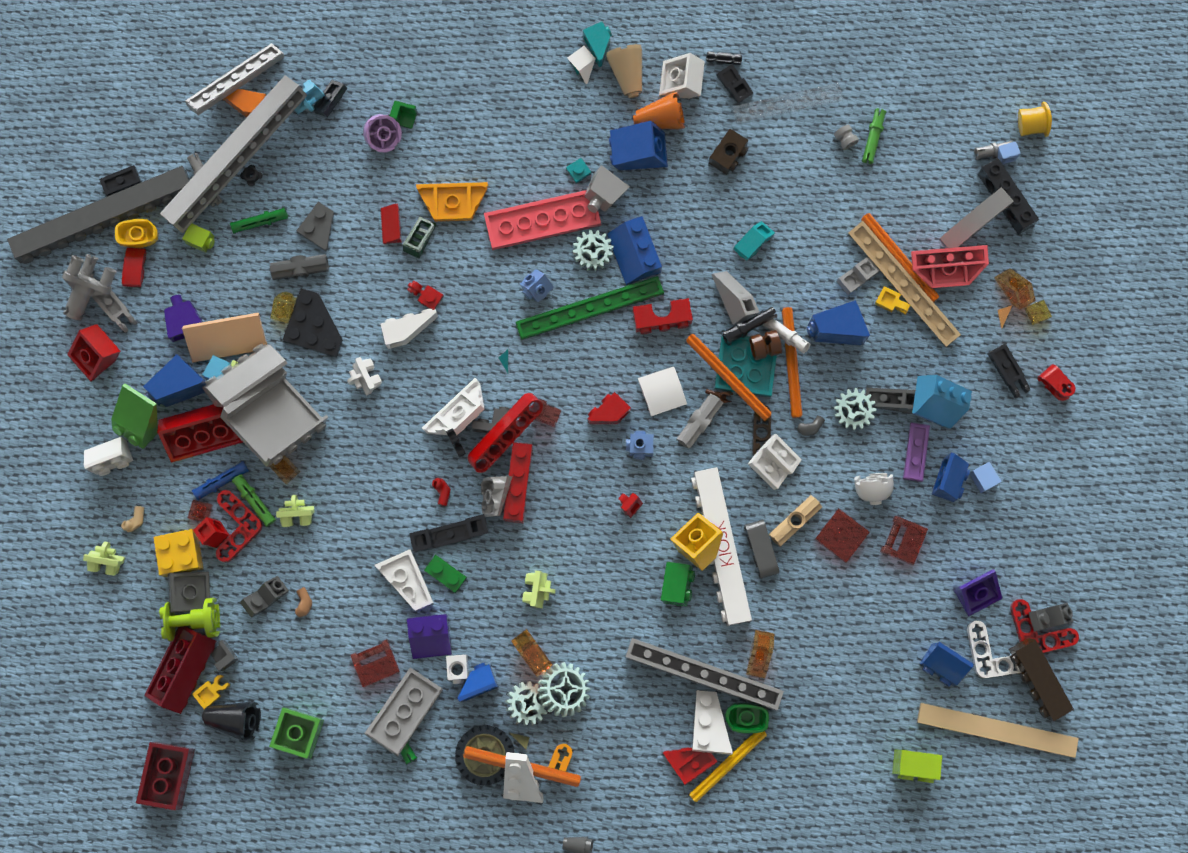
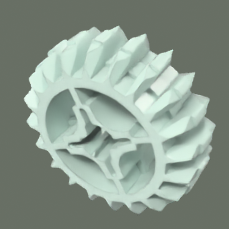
[537,662,590,717]

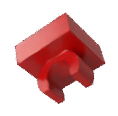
[618,493,643,518]

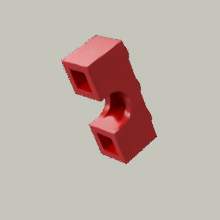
[632,298,693,335]

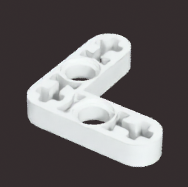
[967,621,1021,678]

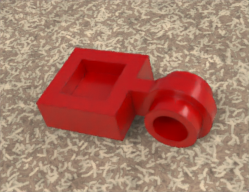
[407,280,444,310]

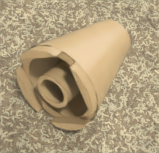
[606,44,642,98]

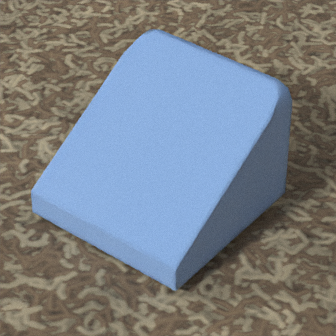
[998,142,1021,165]

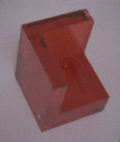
[535,399,561,428]

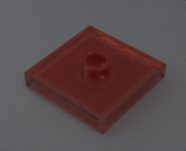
[815,508,870,563]

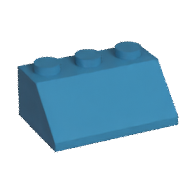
[912,375,972,429]

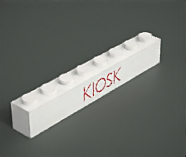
[691,467,752,626]

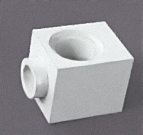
[446,655,469,684]

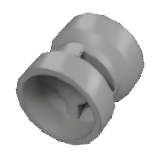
[834,124,859,150]

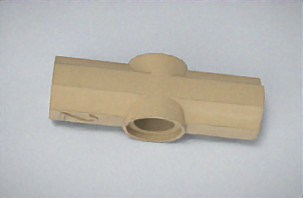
[769,495,822,547]

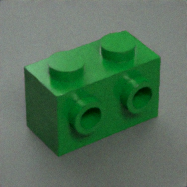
[661,562,695,607]

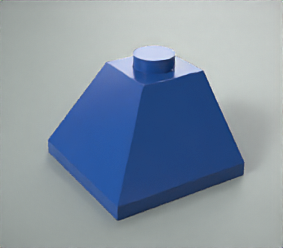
[458,662,499,702]

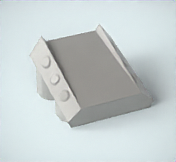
[481,476,513,517]

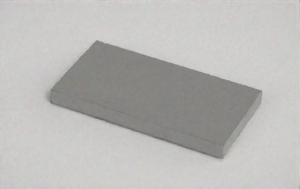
[364,668,443,757]

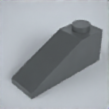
[864,388,916,414]

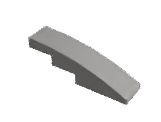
[940,187,1014,248]

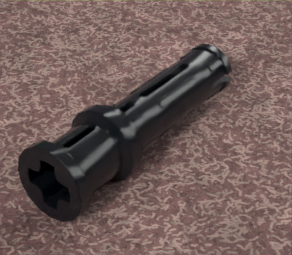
[721,306,778,346]

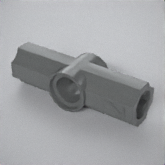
[270,254,329,280]

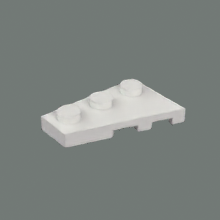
[375,549,434,611]

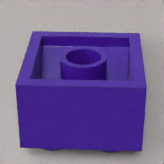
[407,614,452,659]

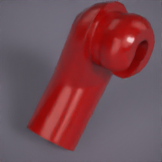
[432,478,451,506]

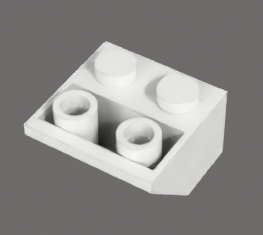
[84,437,133,476]

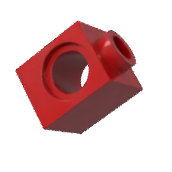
[193,517,229,548]

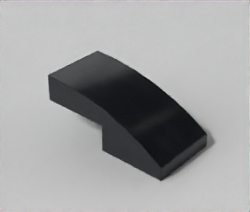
[716,64,753,103]

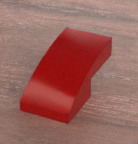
[122,248,147,287]

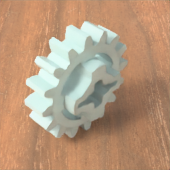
[573,230,613,271]
[834,388,876,431]
[505,681,548,726]

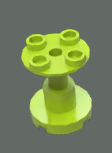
[159,598,220,641]

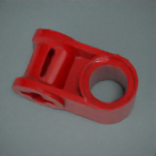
[1037,364,1076,401]

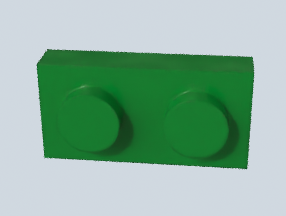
[424,554,467,593]

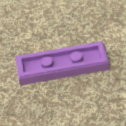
[903,422,930,482]

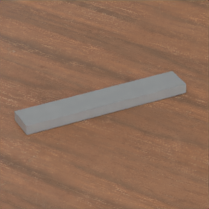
[185,43,284,115]

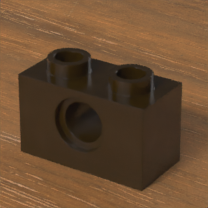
[708,129,749,175]

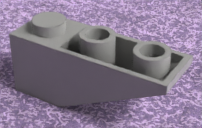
[712,271,760,325]

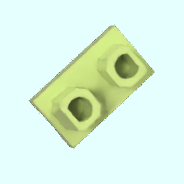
[276,495,314,527]
[83,542,125,576]
[522,571,556,609]

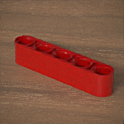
[468,393,543,473]

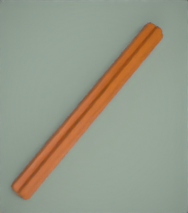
[861,213,939,302]
[782,307,802,418]
[686,334,772,421]
[463,746,581,787]

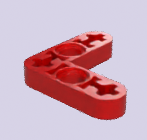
[216,490,263,563]
[1010,599,1079,653]

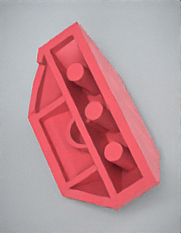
[911,245,989,288]

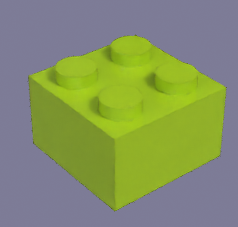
[892,749,942,783]

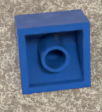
[932,452,970,502]
[920,642,974,687]

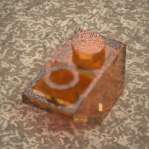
[511,629,553,677]

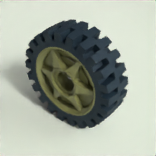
[455,725,515,786]

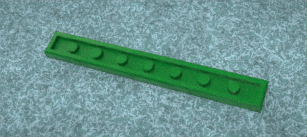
[515,276,664,340]

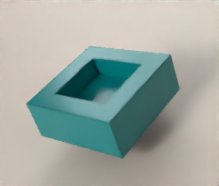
[566,158,591,184]

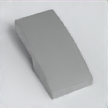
[836,257,880,295]

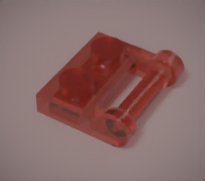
[880,516,928,565]
[351,639,400,688]

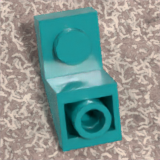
[733,221,775,261]

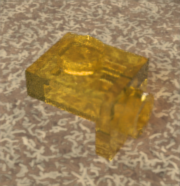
[270,292,297,323]

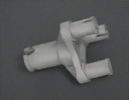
[62,254,117,320]

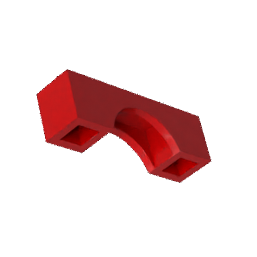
[503,442,533,524]

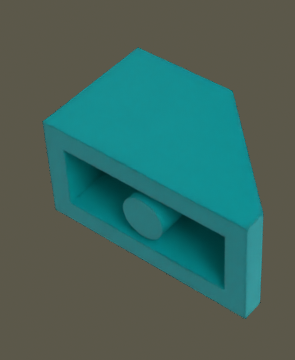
[583,21,612,67]

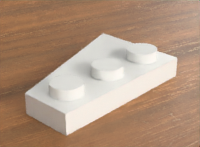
[692,690,733,755]
[503,752,543,803]

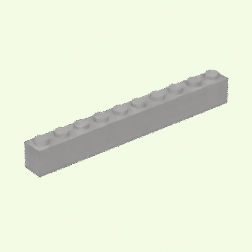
[160,76,307,233]

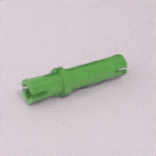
[862,108,886,164]
[232,474,276,527]

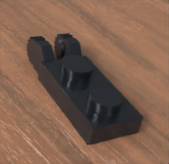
[987,344,1030,399]

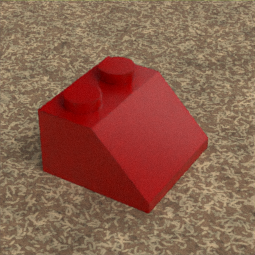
[67,324,121,382]

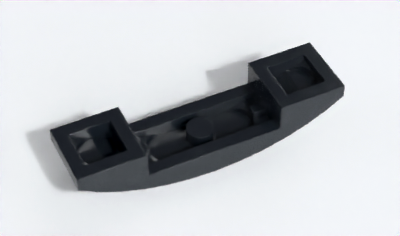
[409,514,489,553]

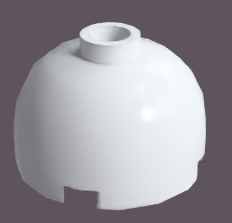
[854,473,894,505]

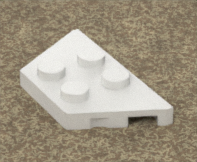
[422,378,484,435]

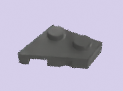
[296,201,334,251]

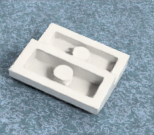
[638,366,687,416]
[748,434,802,490]

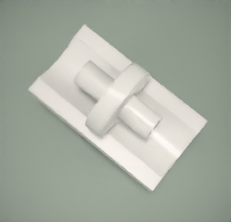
[347,357,382,396]

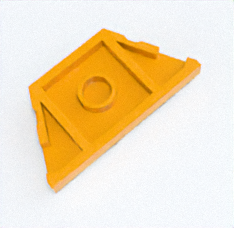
[416,182,488,222]

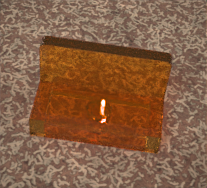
[269,455,301,485]

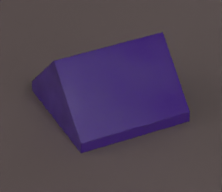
[953,569,1002,617]

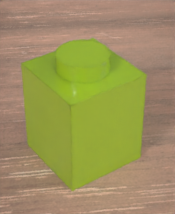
[182,223,215,253]

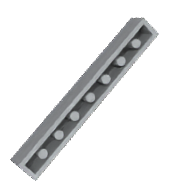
[625,638,784,711]

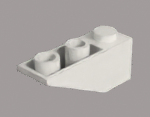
[381,309,438,349]

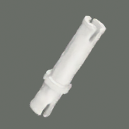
[763,319,811,353]

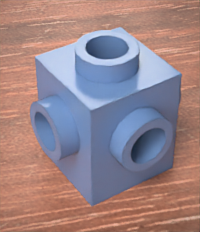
[520,269,554,302]
[626,431,654,460]

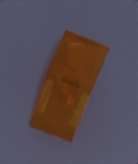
[994,268,1036,310]
[746,630,775,678]

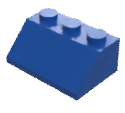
[607,216,662,285]

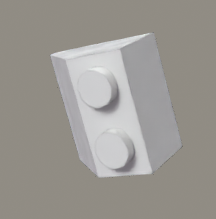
[659,53,705,99]

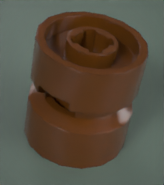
[749,330,782,360]

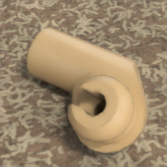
[121,506,144,532]

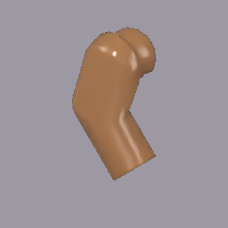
[295,587,312,617]

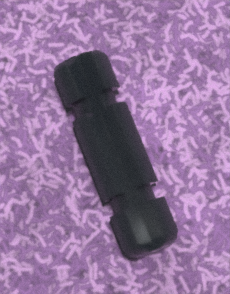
[706,51,742,65]

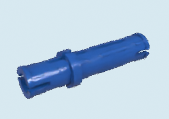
[192,461,249,501]

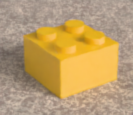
[153,529,204,577]

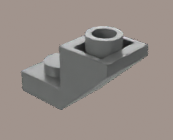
[472,407,510,433]
[240,576,289,618]
[1029,603,1074,632]

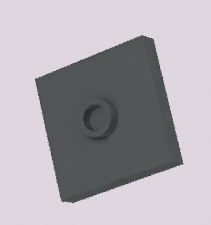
[168,572,210,613]

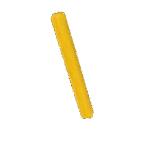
[689,731,767,802]

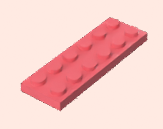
[484,190,601,250]

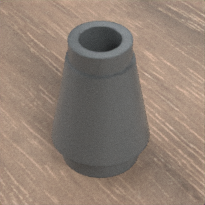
[562,836,593,853]

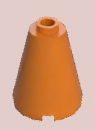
[633,92,685,129]

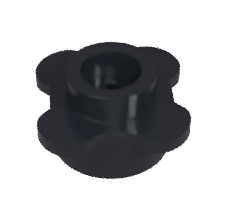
[240,165,263,186]

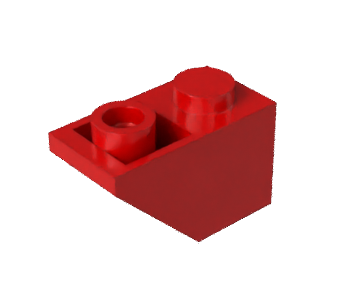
[588,392,631,424]

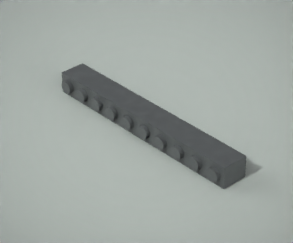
[7,166,190,264]

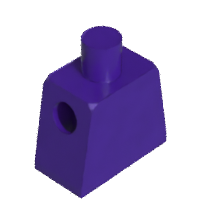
[164,294,203,342]

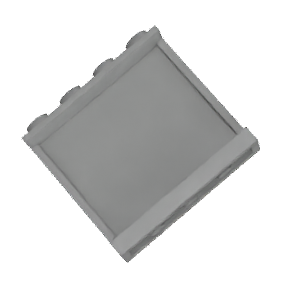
[220,368,328,467]

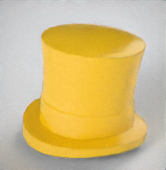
[1018,102,1052,137]

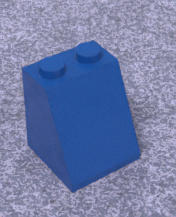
[609,121,668,170]
[807,300,870,345]
[143,354,206,407]

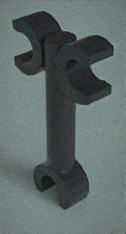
[446,428,466,458]

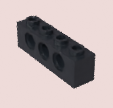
[977,158,1039,235]

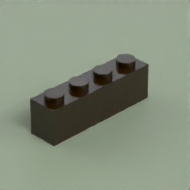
[1008,638,1074,721]

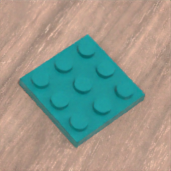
[714,336,777,397]

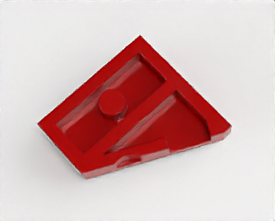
[663,747,718,785]

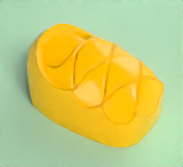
[115,219,159,248]

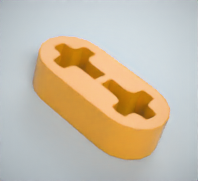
[548,744,573,771]

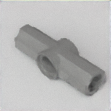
[676,393,723,449]

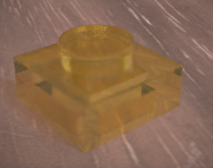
[1025,300,1052,325]

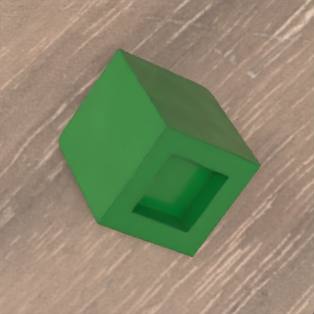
[389,100,418,129]

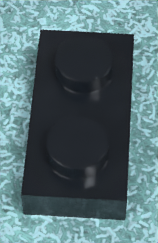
[314,80,347,118]
[99,165,142,197]

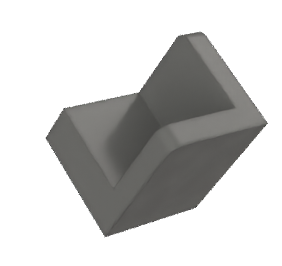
[210,640,239,672]

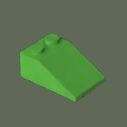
[111,383,158,449]

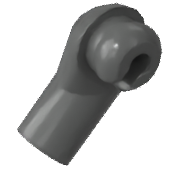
[797,415,825,436]

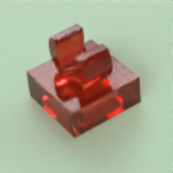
[187,500,213,522]

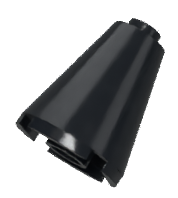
[202,701,261,742]

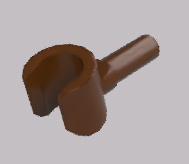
[705,389,733,403]

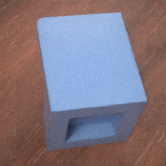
[969,462,1002,493]

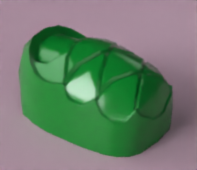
[725,703,769,733]

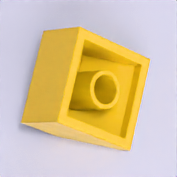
[670,513,723,571]

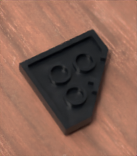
[282,288,343,358]

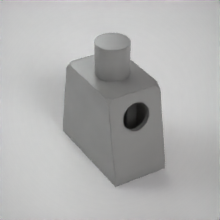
[585,165,630,213]

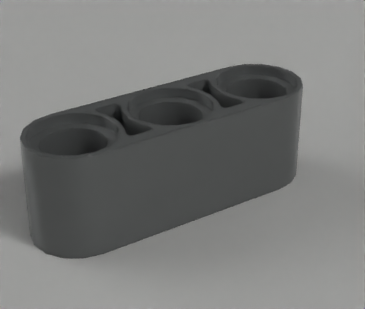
[744,519,779,579]

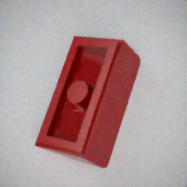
[381,204,402,244]

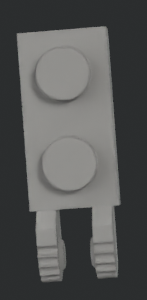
[91,290,138,333]

